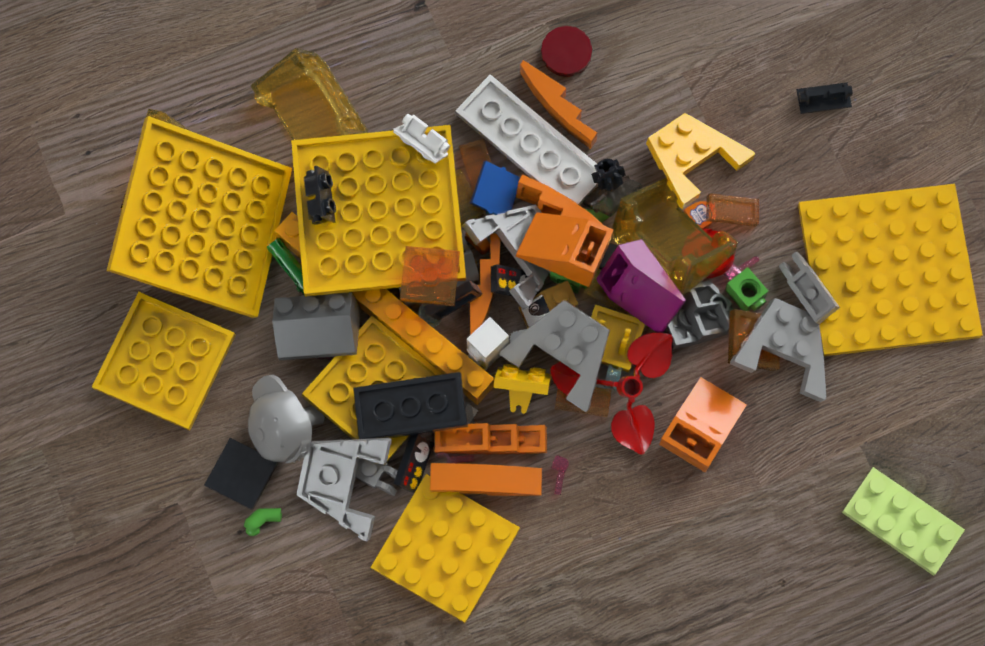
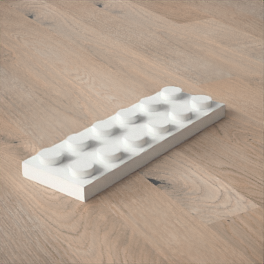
[455,75,598,205]

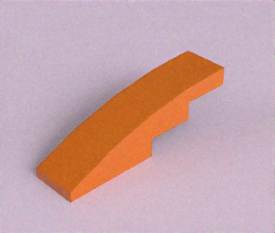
[520,60,597,149]
[516,175,603,225]
[470,233,501,335]
[435,423,547,454]
[430,463,542,496]

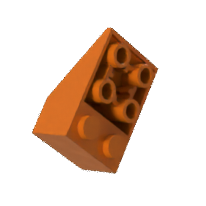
[515,212,613,288]
[659,377,747,473]

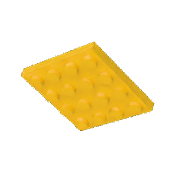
[92,292,236,431]
[302,316,443,465]
[371,474,520,623]

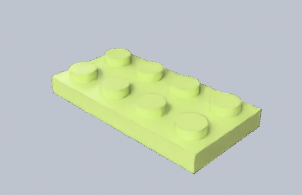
[842,467,965,576]

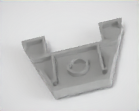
[462,204,551,310]
[730,298,826,402]
[499,300,610,412]
[296,438,392,542]

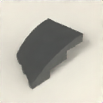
[664,281,750,350]

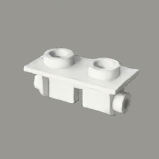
[394,114,450,164]

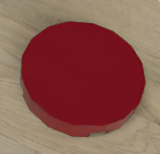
[541,26,593,77]

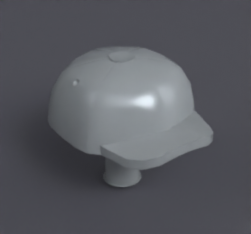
[248,375,325,463]

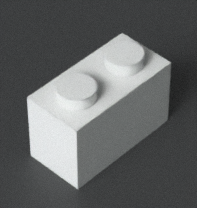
[467,317,509,370]

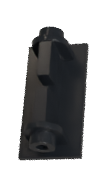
[796,82,853,114]
[304,166,336,225]

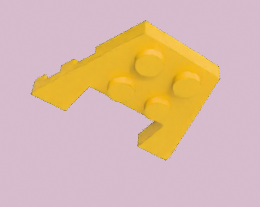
[646,113,755,209]

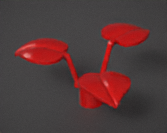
[550,333,673,454]

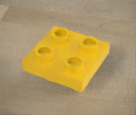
[591,305,645,372]
[494,364,551,414]

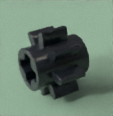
[591,159,626,191]

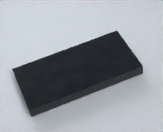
[353,372,468,439]

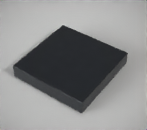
[204,438,278,511]

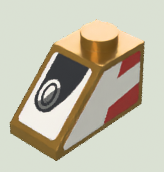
[518,281,579,329]

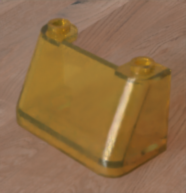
[250,48,369,140]
[612,177,738,295]

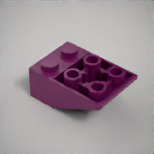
[596,239,686,333]

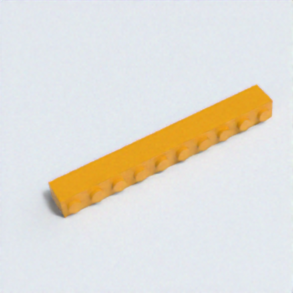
[275,212,495,405]

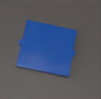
[470,161,521,215]

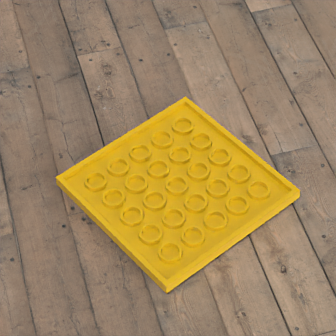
[106,116,292,318]
[291,125,466,297]
[798,184,983,356]

